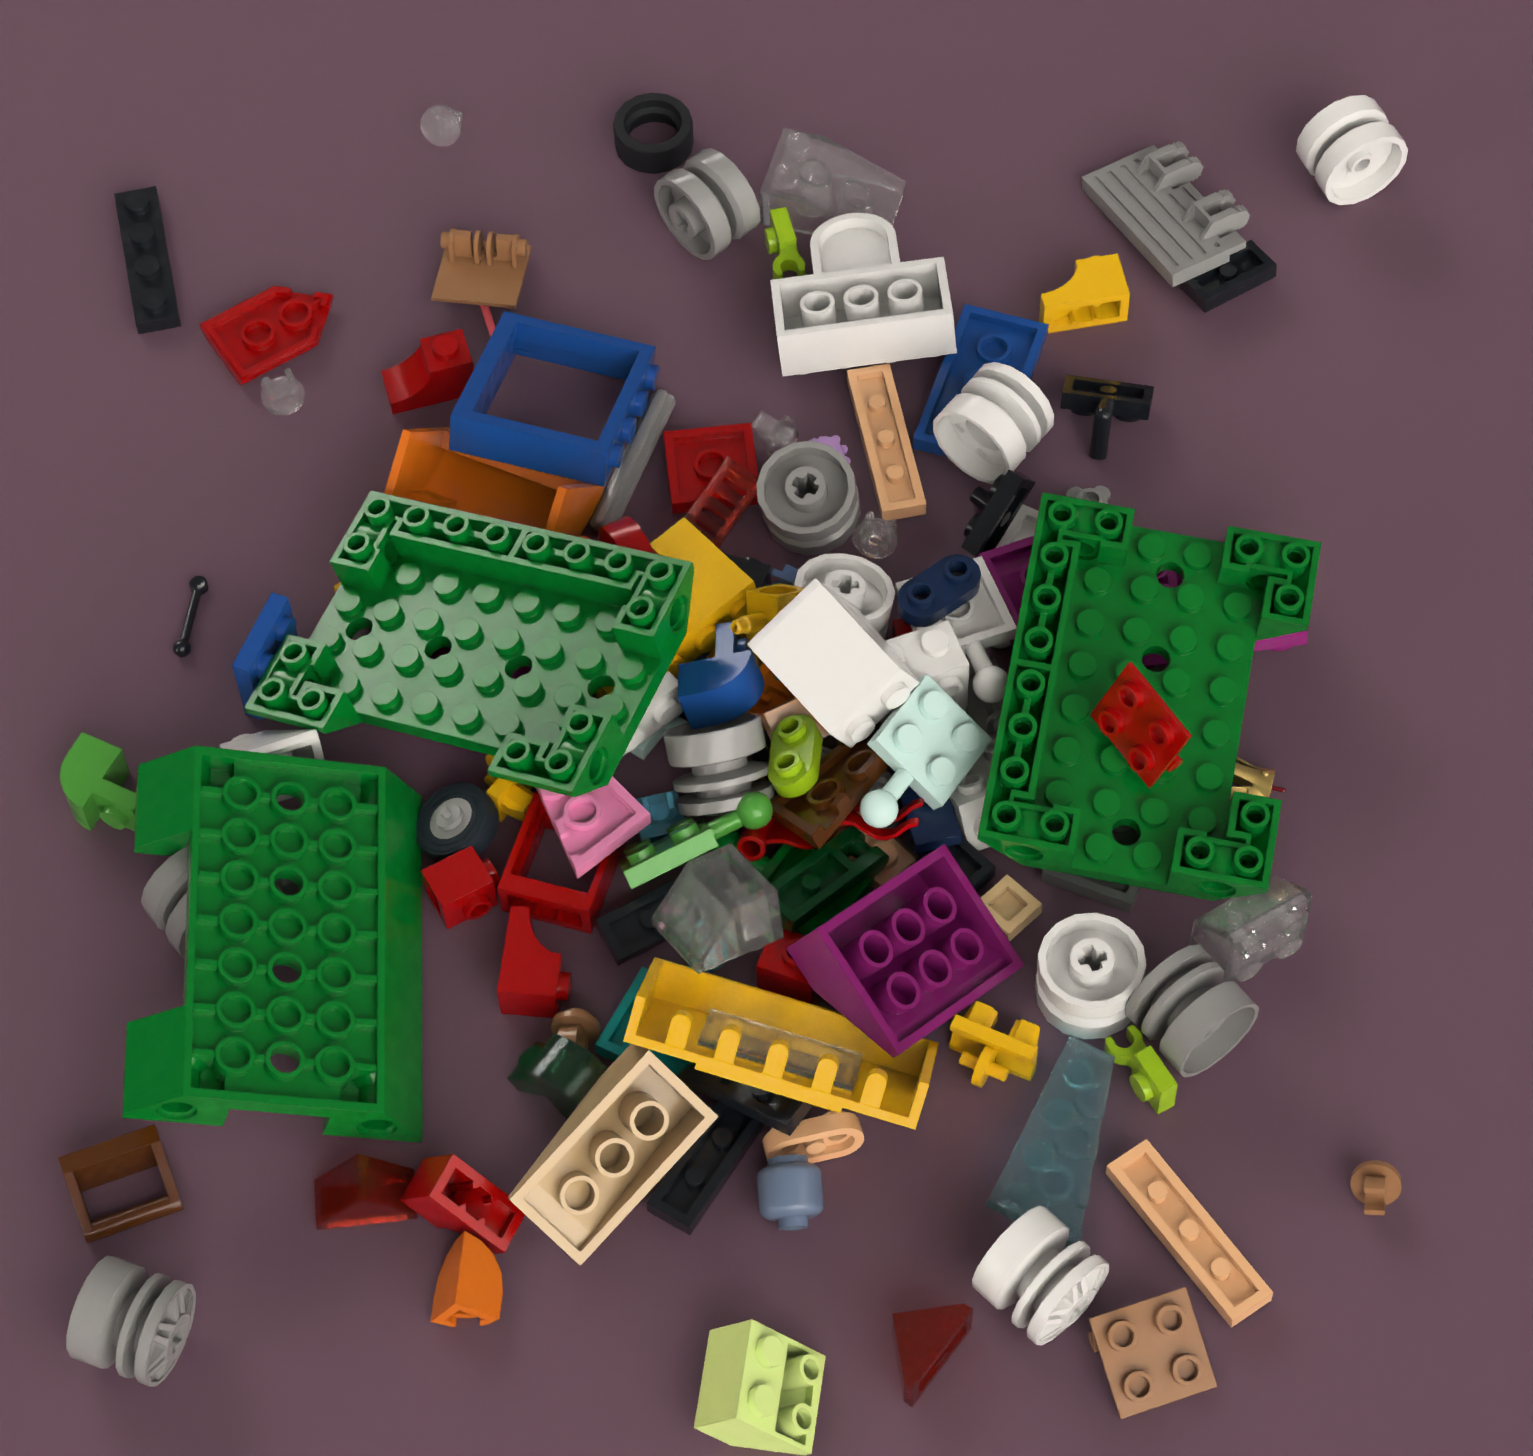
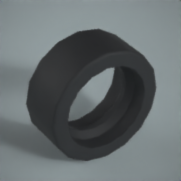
[613,93,694,174]

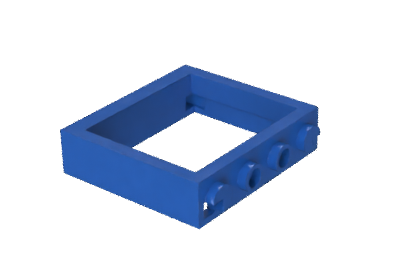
[449,311,660,487]

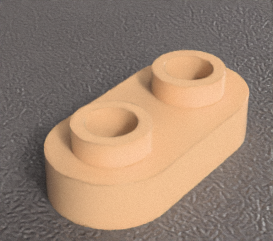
[762,1110,864,1163]

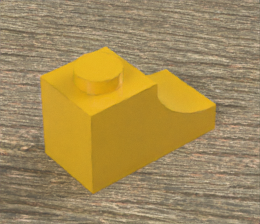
[1039,253,1130,333]

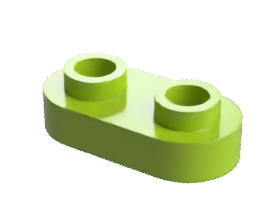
[768,714,823,798]

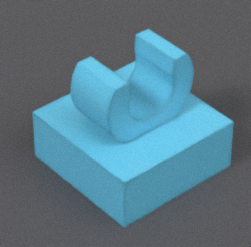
[636,791,684,843]

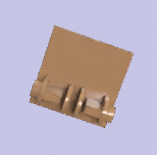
[431,228,532,309]
[1088,1287,1218,1419]

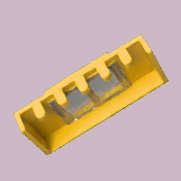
[623,957,939,1130]

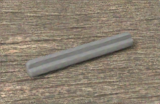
[590,389,676,532]

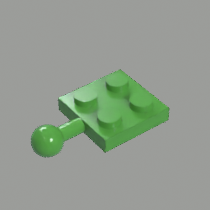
[618,791,773,889]

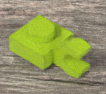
[764,207,805,279]
[1104,1025,1178,1115]

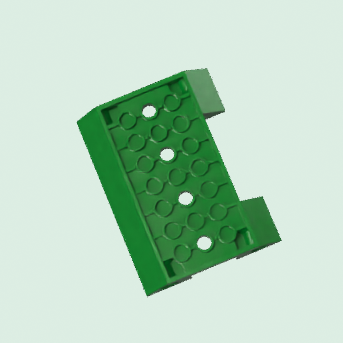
[244,491,694,797]
[977,492,1322,901]
[122,745,423,1143]

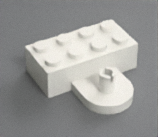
[770,213,957,377]

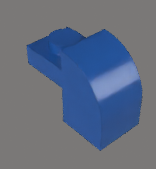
[678,621,765,730]

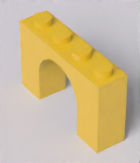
[595,517,756,698]

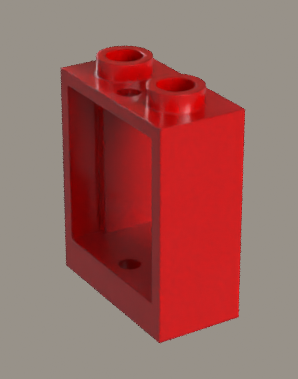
[497,792,626,934]

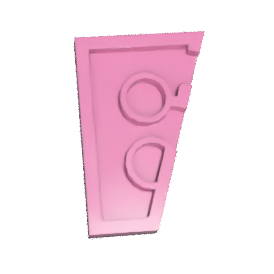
[535,776,651,879]

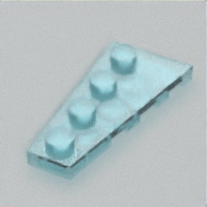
[985,1035,1115,1248]

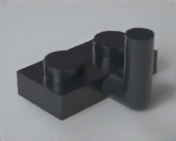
[1060,374,1154,460]
[961,470,1036,557]

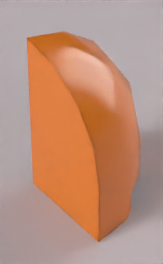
[430,1231,503,1327]

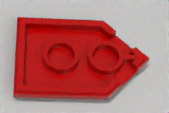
[199,285,334,385]

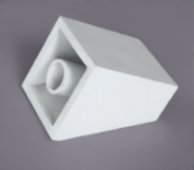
[747,578,920,748]

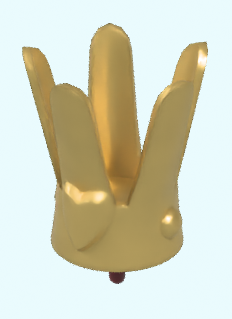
[1230,757,1286,798]

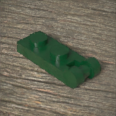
[758,826,889,934]

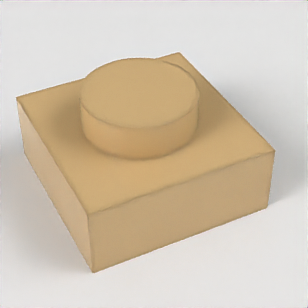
[981,874,1042,942]

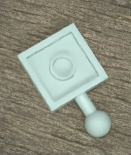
[860,674,993,828]

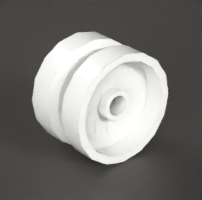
[1296,95,1408,205]
[794,553,895,640]
[1035,913,1147,1039]

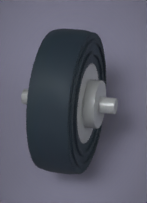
[416,782,499,862]

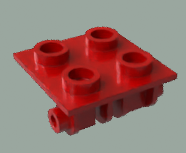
[1090,662,1192,788]

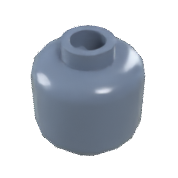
[756,1154,825,1231]

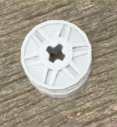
[933,362,1054,484]
[972,1205,1109,1346]

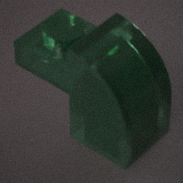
[507,1033,608,1120]

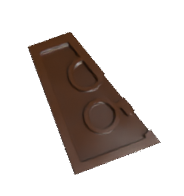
[770,722,889,850]

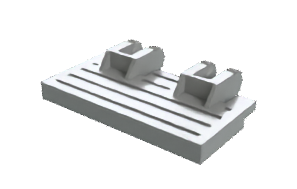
[1081,141,1251,288]

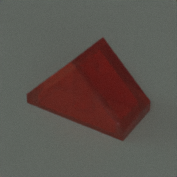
[314,1154,418,1230]
[892,1303,973,1407]

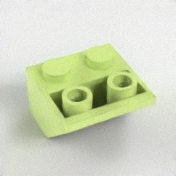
[694,1319,826,1456]

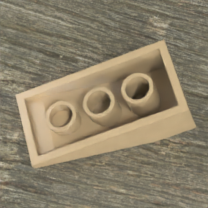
[507,1044,719,1266]

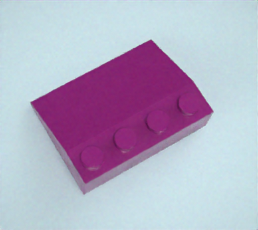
[786,844,1024,1058]

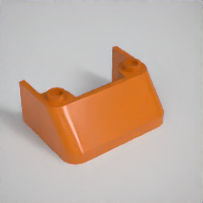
[384,427,606,537]

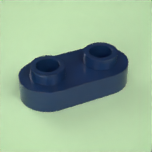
[897,554,981,627]

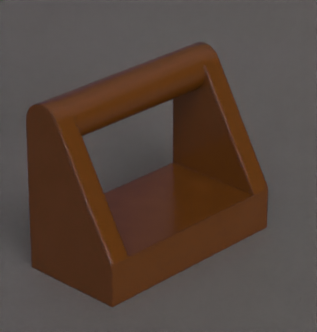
[58,1124,184,1244]

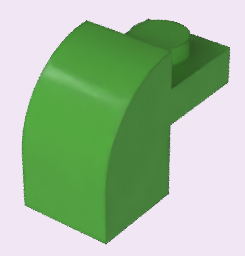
[60,732,136,831]

